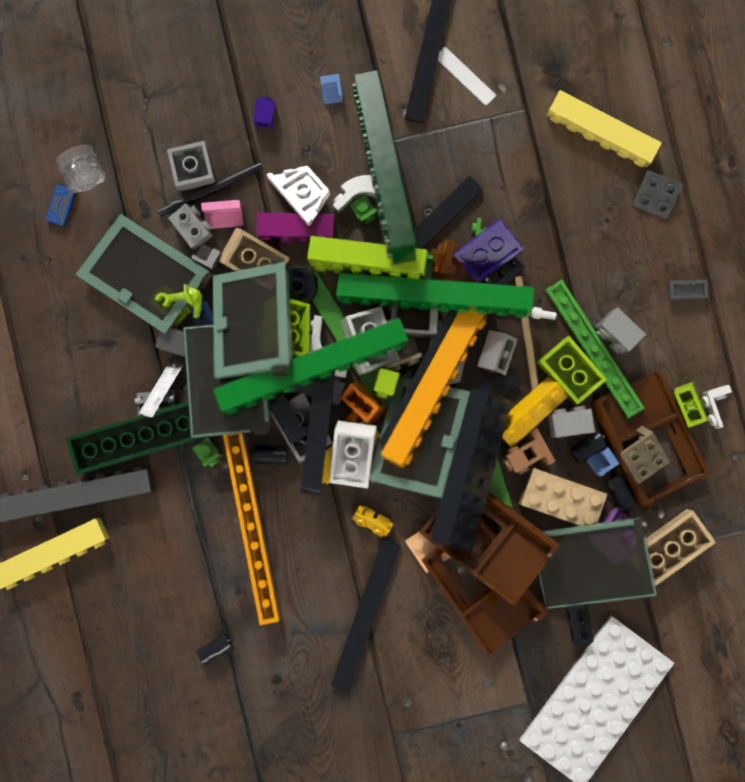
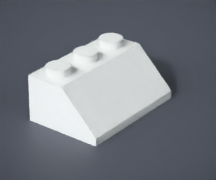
[340,306,400,376]

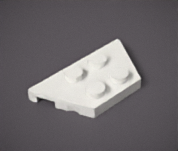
[267,166,330,226]

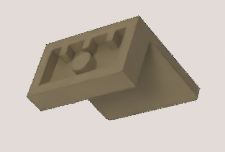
[384,337,422,372]
[620,426,670,484]

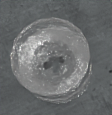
[55,144,107,193]

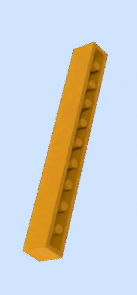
[381,311,491,468]
[223,433,281,625]

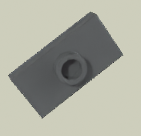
[668,280,708,300]

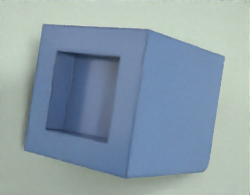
[320,74,343,104]
[586,448,619,477]

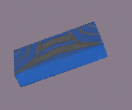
[45,184,76,227]

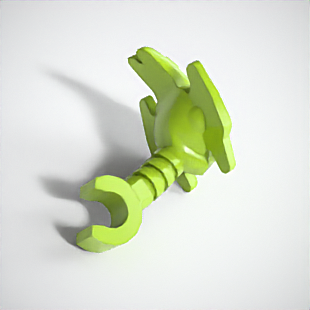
[155,284,202,318]

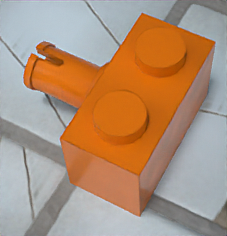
[340,383,388,423]

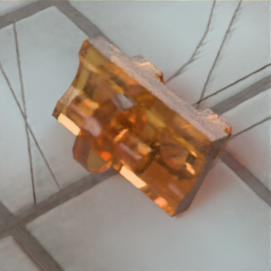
[430,239,460,275]

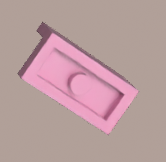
[201,200,243,229]

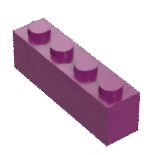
[257,213,334,243]

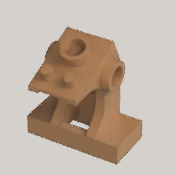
[502,428,555,474]

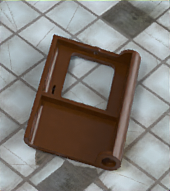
[590,370,710,509]
[419,491,560,606]
[421,516,549,658]

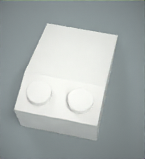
[330,421,377,488]

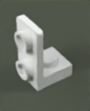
[702,385,732,429]

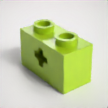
[372,368,399,400]
[674,382,707,428]

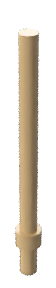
[515,276,539,390]

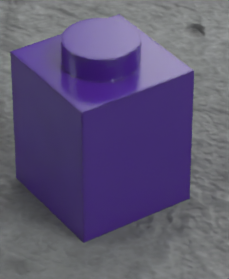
[253,97,277,129]

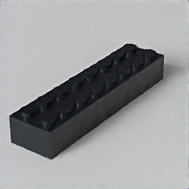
[430,388,511,553]

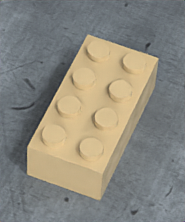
[518,468,607,526]
[627,509,716,586]

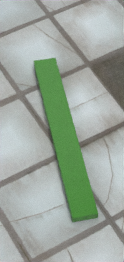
[301,272,391,406]
[545,280,645,419]

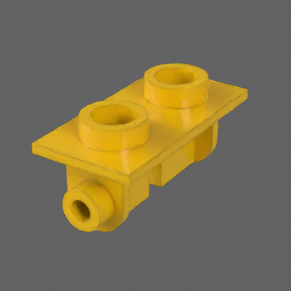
[352,505,393,537]

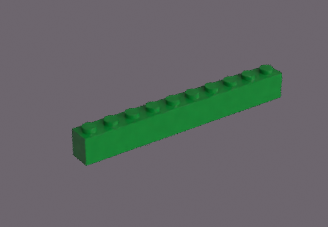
[336,273,534,318]
[213,318,408,415]

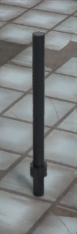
[157,162,263,217]

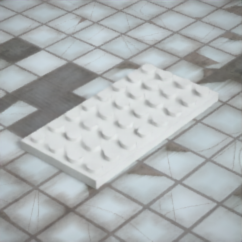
[519,615,674,782]

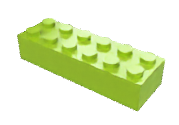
[307,236,428,279]

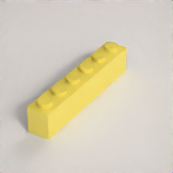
[547,90,661,167]
[0,517,110,590]

